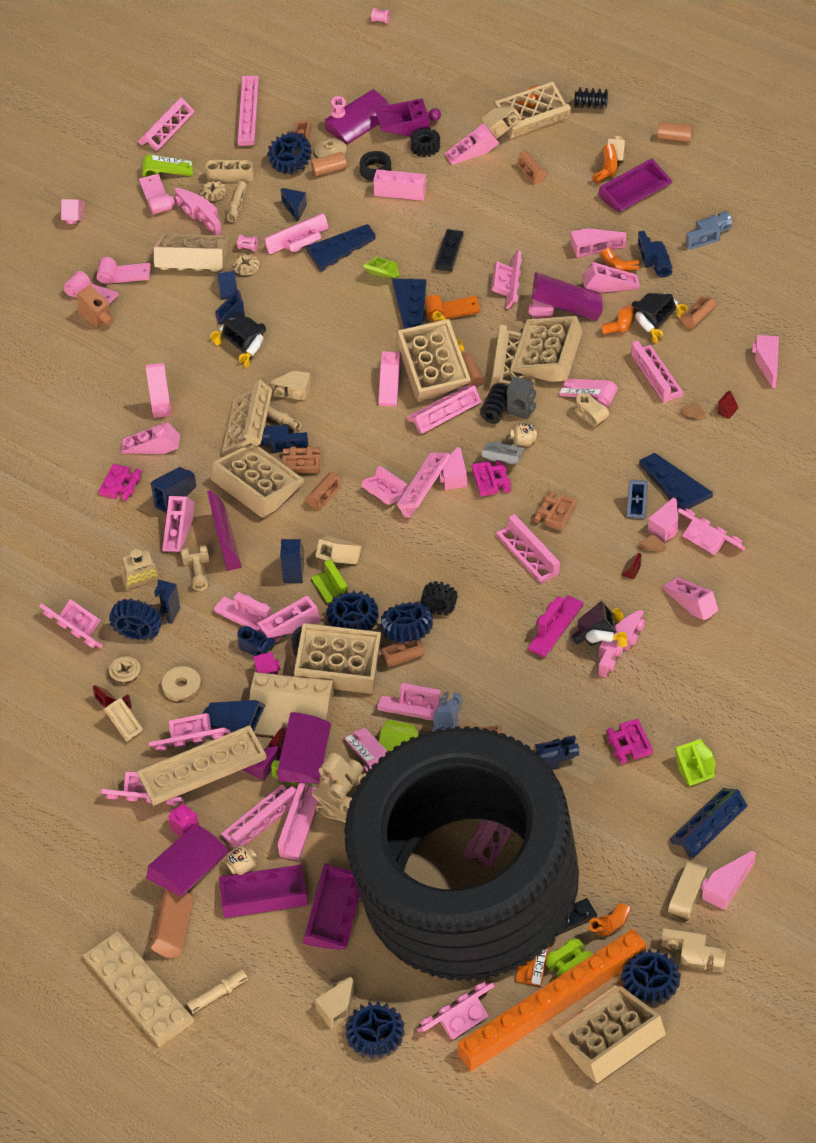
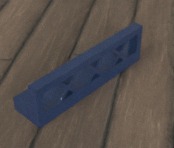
[669,788,748,858]

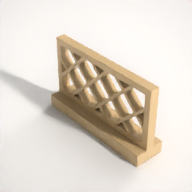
[494,82,571,139]
[490,325,535,388]
[221,379,272,456]

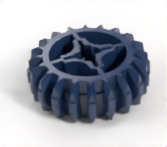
[267,131,312,175]
[326,590,379,631]
[109,598,162,641]
[380,602,433,644]
[621,948,681,1006]
[345,1001,405,1060]

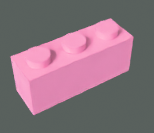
[373,169,427,201]

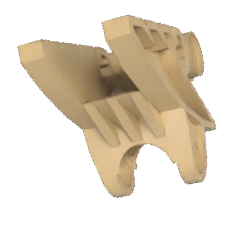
[312,753,366,822]

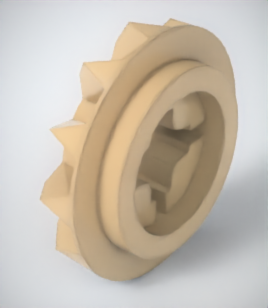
[199,180,226,201]
[232,254,260,275]
[109,656,141,684]

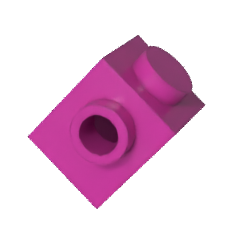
[253,652,281,675]
[168,803,199,837]

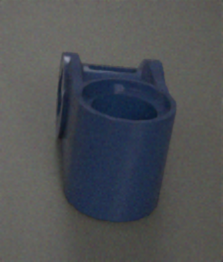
[237,626,276,656]

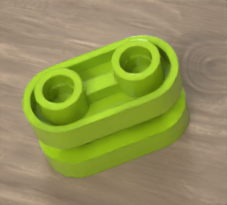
[545,939,593,978]

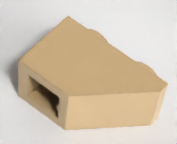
[481,106,522,139]
[608,136,626,161]
[270,371,311,401]
[315,535,362,564]
[315,977,354,1029]

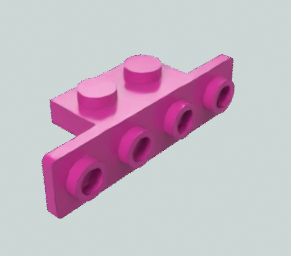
[528,595,583,658]

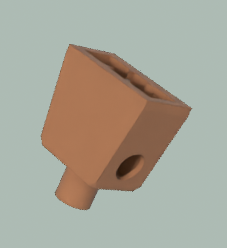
[77,284,114,327]

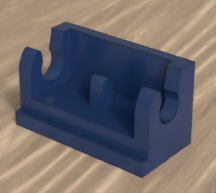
[154,579,180,624]

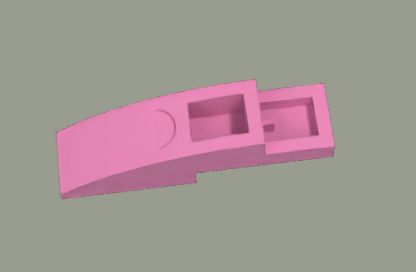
[174,188,222,235]
[599,610,646,678]

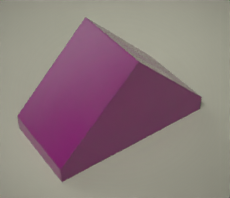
[242,746,279,781]

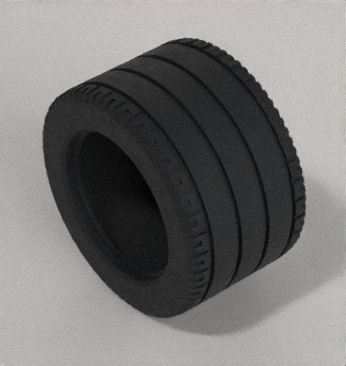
[344,726,579,981]

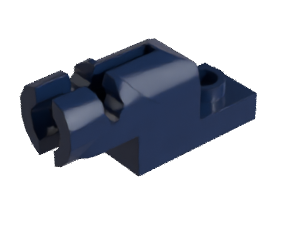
[637,231,673,278]
[258,424,308,453]
[534,735,579,770]

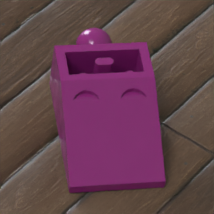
[375,98,441,137]

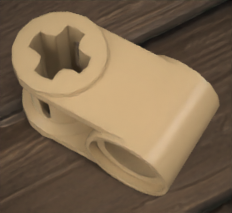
[575,393,609,427]

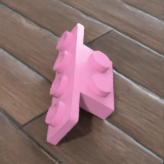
[264,213,329,254]
[491,250,522,310]
[678,508,745,556]
[214,592,284,642]
[39,599,104,649]
[377,683,459,721]
[149,713,230,751]
[101,772,185,806]
[416,981,495,1040]

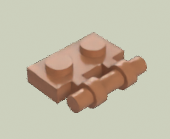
[283,446,320,474]
[533,492,577,531]

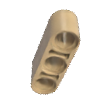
[205,160,255,183]
[668,861,709,920]

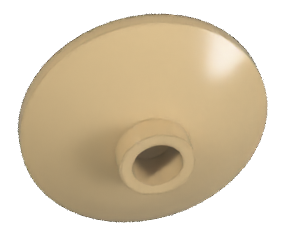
[314,138,347,158]

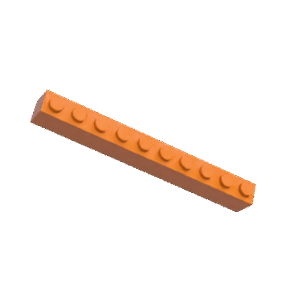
[457,929,647,1071]

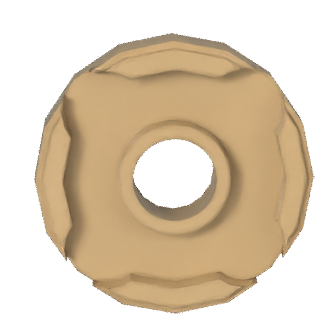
[162,666,201,702]

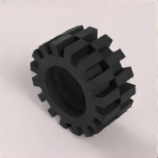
[410,127,440,157]
[420,581,458,615]

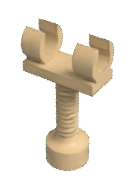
[181,545,209,591]

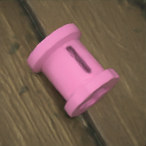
[371,8,390,24]
[331,96,346,118]
[237,234,258,252]

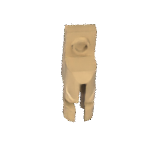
[661,928,726,972]

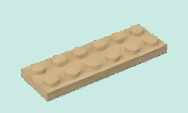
[137,725,267,806]
[83,931,194,1048]

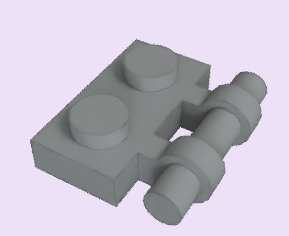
[482,441,525,464]

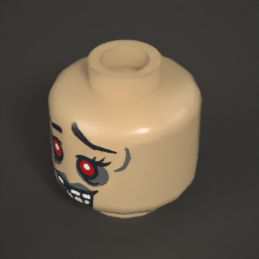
[509,423,537,447]
[225,845,257,875]

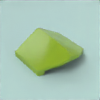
[364,256,400,279]
[379,719,418,751]
[674,739,716,786]

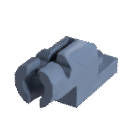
[685,211,732,250]
[432,692,462,732]

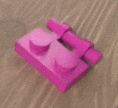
[472,461,511,497]
[99,464,142,500]
[606,719,653,764]

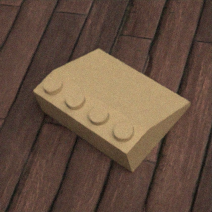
[154,233,230,272]
[510,316,583,382]
[396,319,471,403]
[211,443,304,518]
[294,623,381,694]
[249,672,334,738]
[552,986,666,1083]

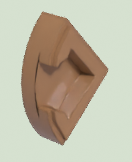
[681,402,706,420]
[639,534,666,552]

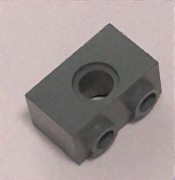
[507,376,536,419]

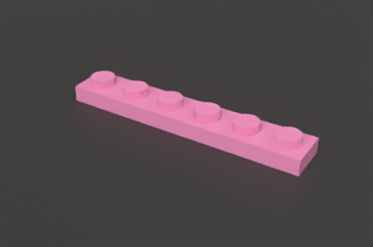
[238,76,259,146]

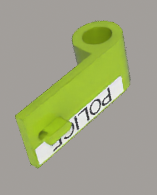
[142,155,193,178]

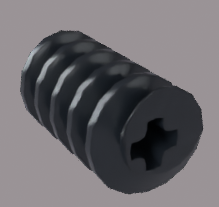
[574,87,608,110]
[480,383,508,424]

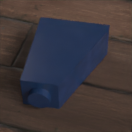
[150,467,197,513]
[280,539,305,583]
[203,700,266,733]

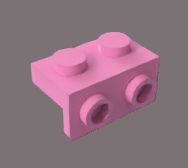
[361,466,407,505]

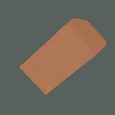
[150,889,193,959]

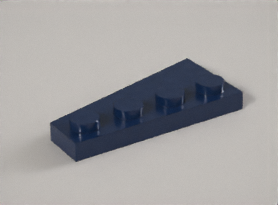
[306,224,376,272]
[392,279,427,329]
[639,453,713,511]

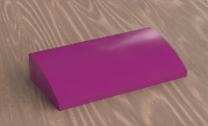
[325,89,390,145]
[598,158,673,212]
[532,272,603,321]
[207,490,242,571]
[277,712,331,784]
[146,823,229,897]
[302,863,360,950]
[219,864,308,918]

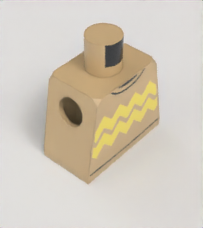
[121,549,161,592]

